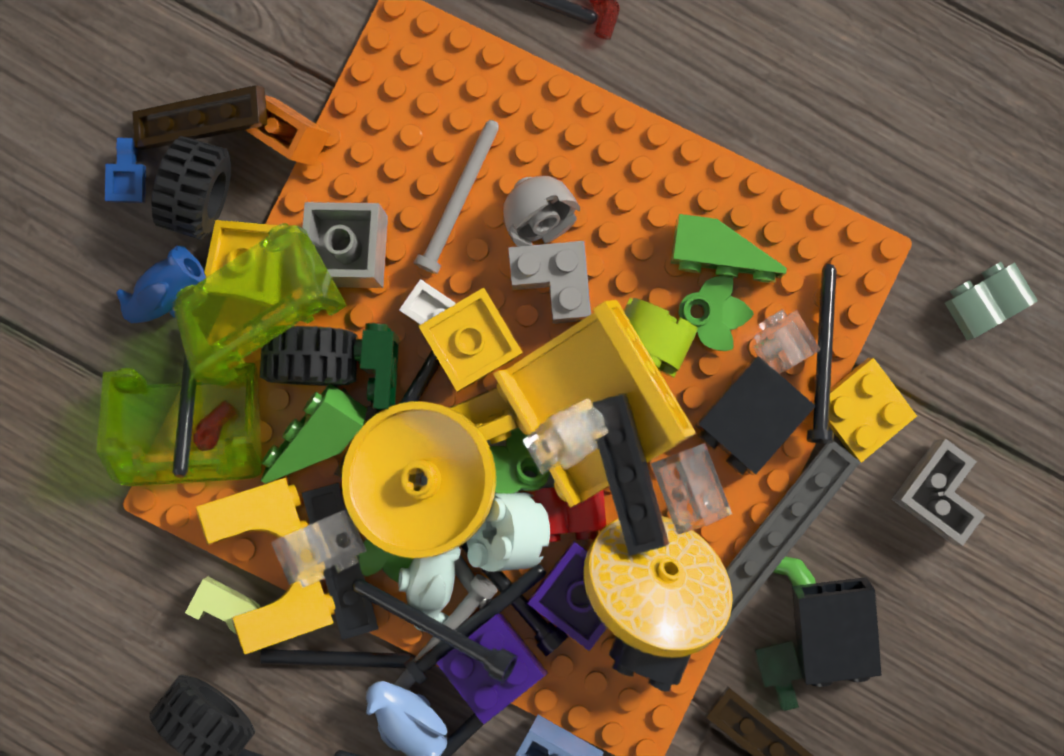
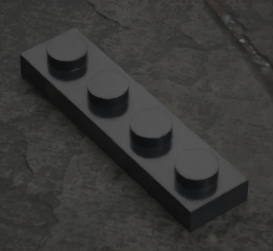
[586,393,669,556]
[302,483,379,640]

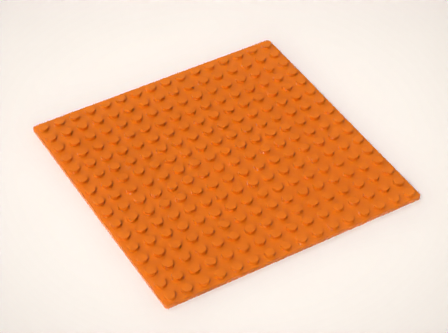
[123,0,912,756]

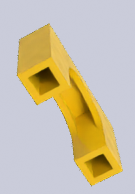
[196,478,336,654]

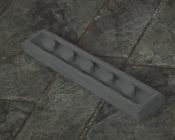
[717,441,861,639]

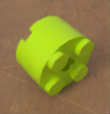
[623,298,698,378]

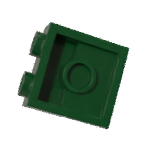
[354,323,400,411]

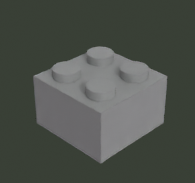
[299,202,388,288]

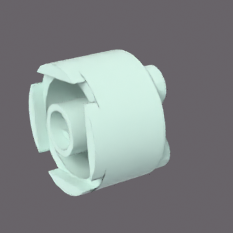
[467,492,550,572]

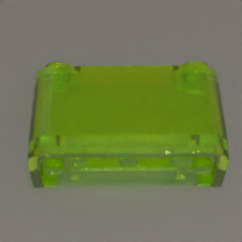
[173,223,347,387]
[96,361,262,486]

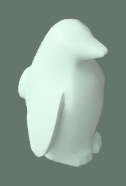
[398,547,460,632]

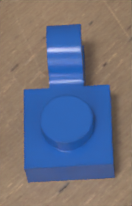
[105,138,146,203]

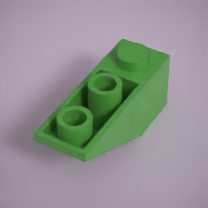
[671,214,787,283]
[261,383,367,484]

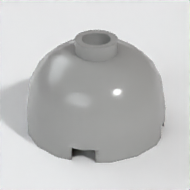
[503,176,580,247]

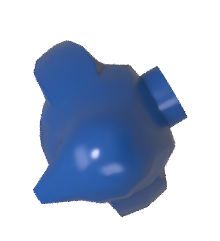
[116,246,209,323]

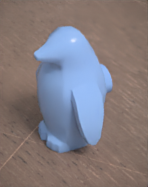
[366,681,448,756]

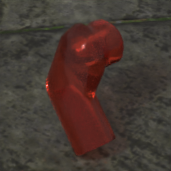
[589,0,620,40]
[193,399,237,451]

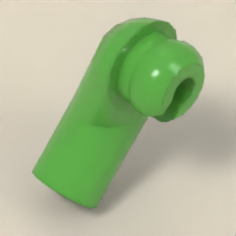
[773,556,816,586]

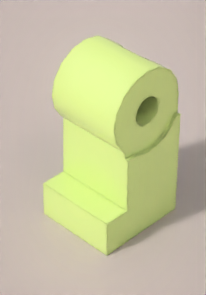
[185,576,260,633]

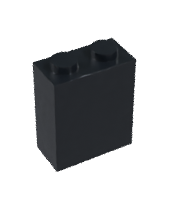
[695,356,815,475]
[792,577,882,687]

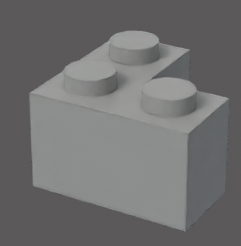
[508,241,591,324]
[891,439,985,546]

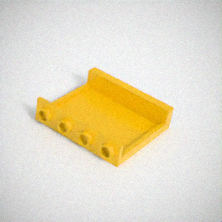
[493,300,696,507]

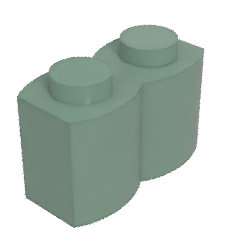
[945,262,1038,341]

